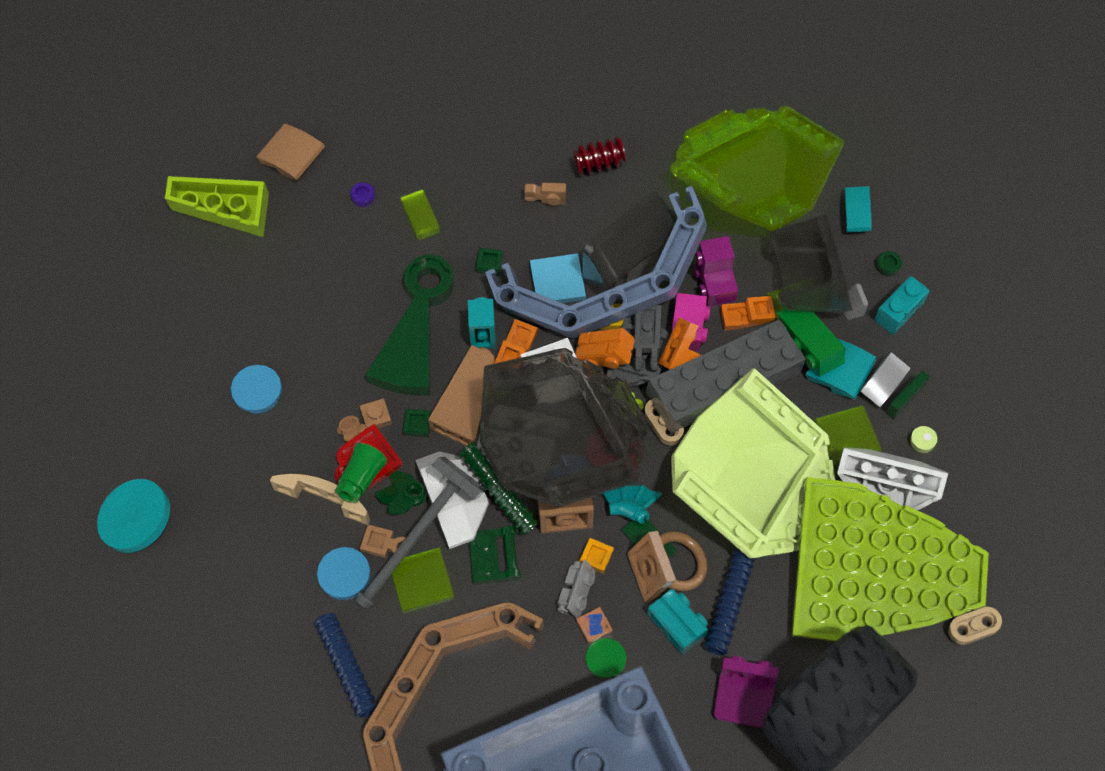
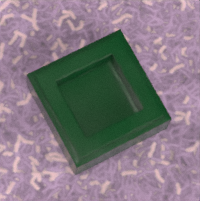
[476,248,504,276]
[403,409,432,437]

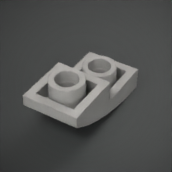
[860,352,910,407]

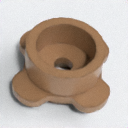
[337,416,366,441]

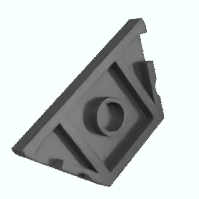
[603,314,671,388]

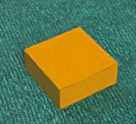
[579,538,614,574]

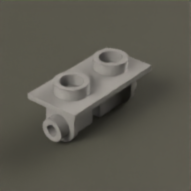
[557,560,595,618]

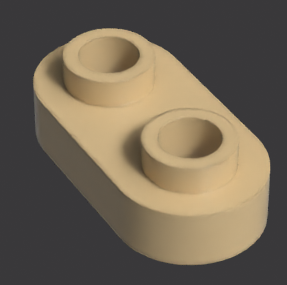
[644,400,684,446]
[948,607,1002,645]

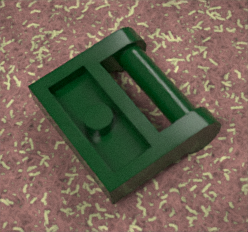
[470,526,521,585]

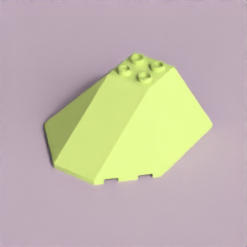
[671,368,835,558]

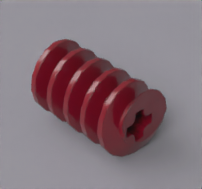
[574,137,626,176]

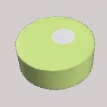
[910,426,937,453]

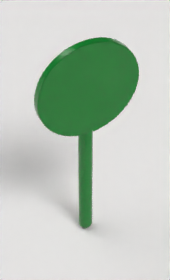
[586,638,626,678]

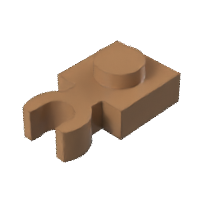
[525,183,566,206]
[360,525,406,559]

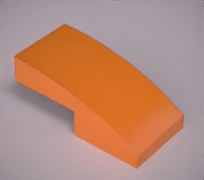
[720,296,776,331]
[495,319,539,373]

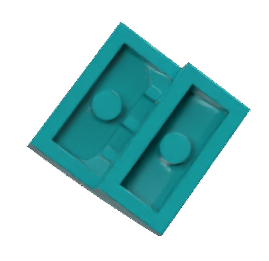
[806,339,877,399]

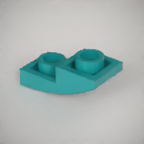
[845,186,872,232]

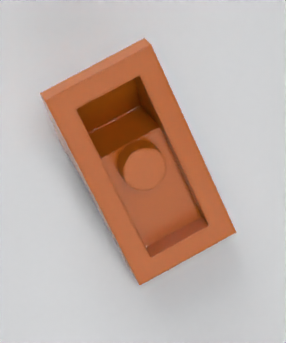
[658,317,701,369]

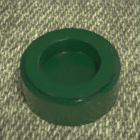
[876,251,902,277]

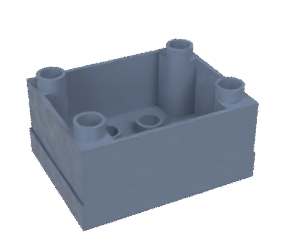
[441,667,690,771]

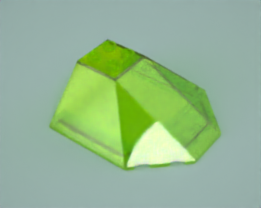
[670,106,844,231]

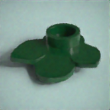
[375,471,427,515]

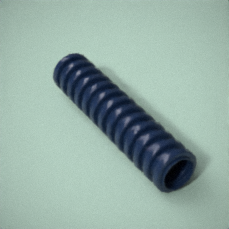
[704,549,756,655]
[314,613,378,718]

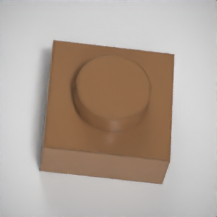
[360,398,392,429]

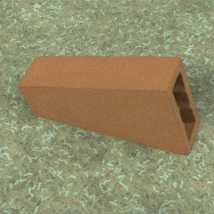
[428,345,495,446]

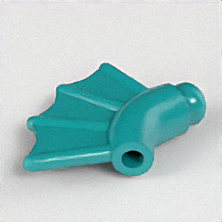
[600,483,662,524]

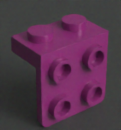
[714,656,779,728]

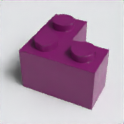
[693,236,738,307]

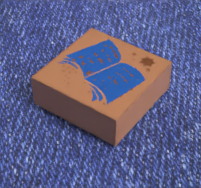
[576,607,613,644]

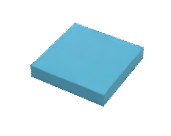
[530,253,586,303]

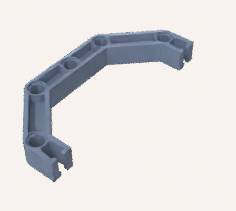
[485,186,707,338]

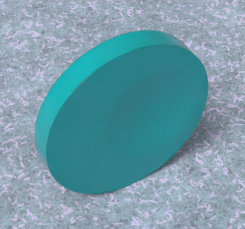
[97,479,170,553]

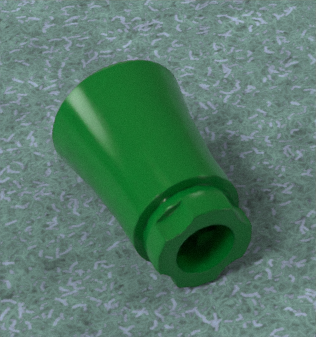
[335,443,387,503]

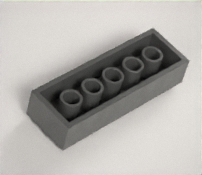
[646,319,806,434]

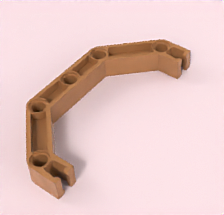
[363,602,544,771]

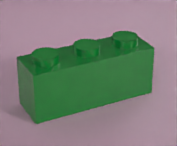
[776,299,845,377]

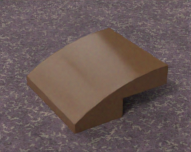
[256,124,325,180]

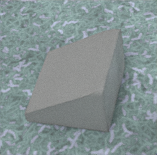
[839,283,868,320]

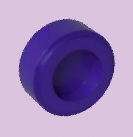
[351,182,375,207]

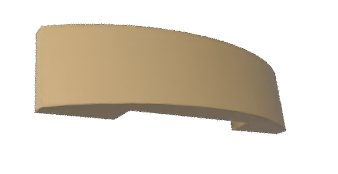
[270,474,370,525]

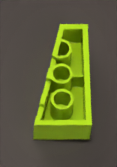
[165,176,269,237]

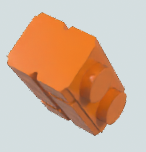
[575,328,635,371]

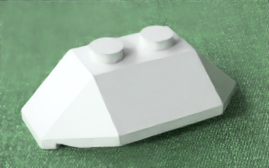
[837,448,948,510]
[415,451,489,549]

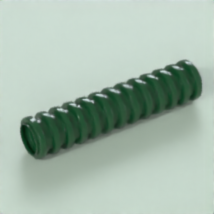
[458,442,540,535]

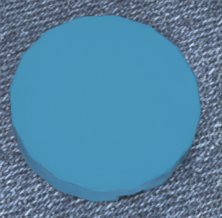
[231,365,282,414]
[317,547,371,600]

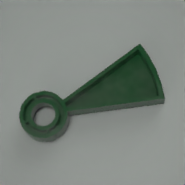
[366,254,454,396]

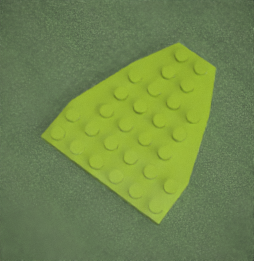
[791,477,989,642]

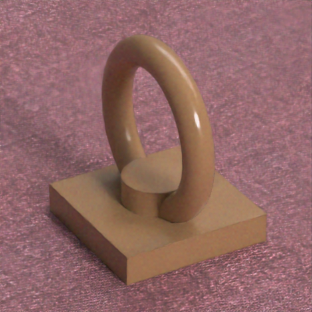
[627,531,708,602]

